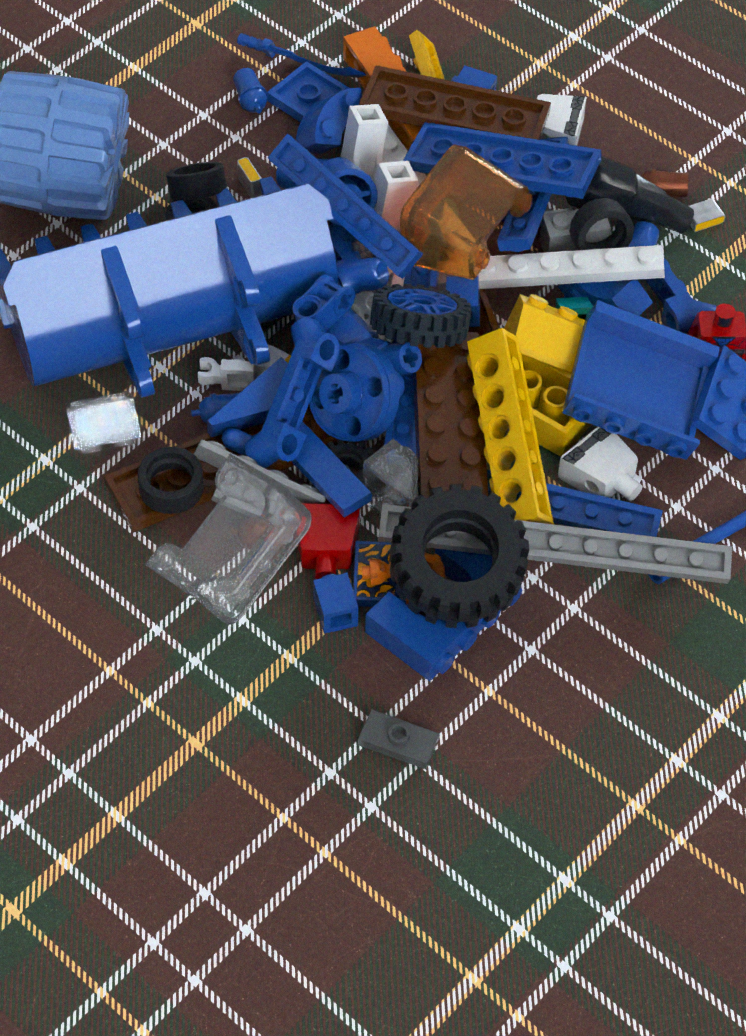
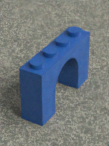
[365,548,523,682]

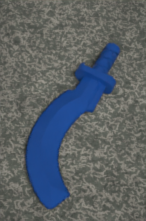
[237,33,366,78]

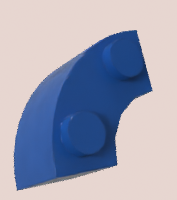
[296,88,362,154]
[558,280,653,316]

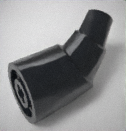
[566,155,694,234]

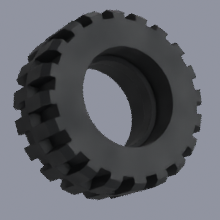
[389,484,529,628]

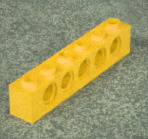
[467,328,554,524]

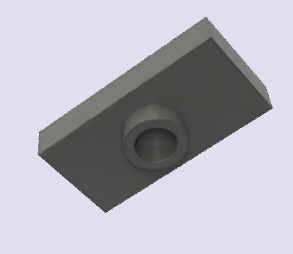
[358,709,440,770]

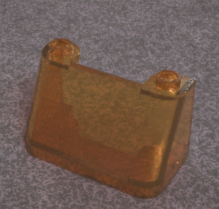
[400,144,532,280]

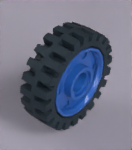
[370,284,471,348]

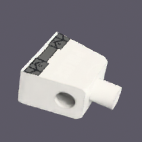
[537,94,587,146]
[558,427,643,501]

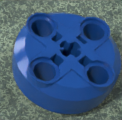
[309,343,405,442]

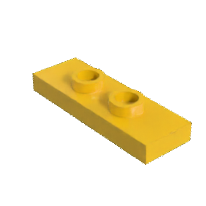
[409,30,445,80]

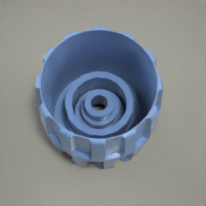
[0,71,129,220]

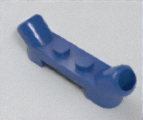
[628,221,716,333]
[328,223,389,295]
[244,317,339,468]

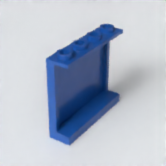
[562,300,720,460]

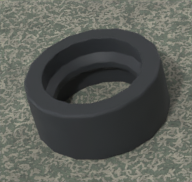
[166,162,227,201]
[569,198,634,250]
[138,447,204,514]

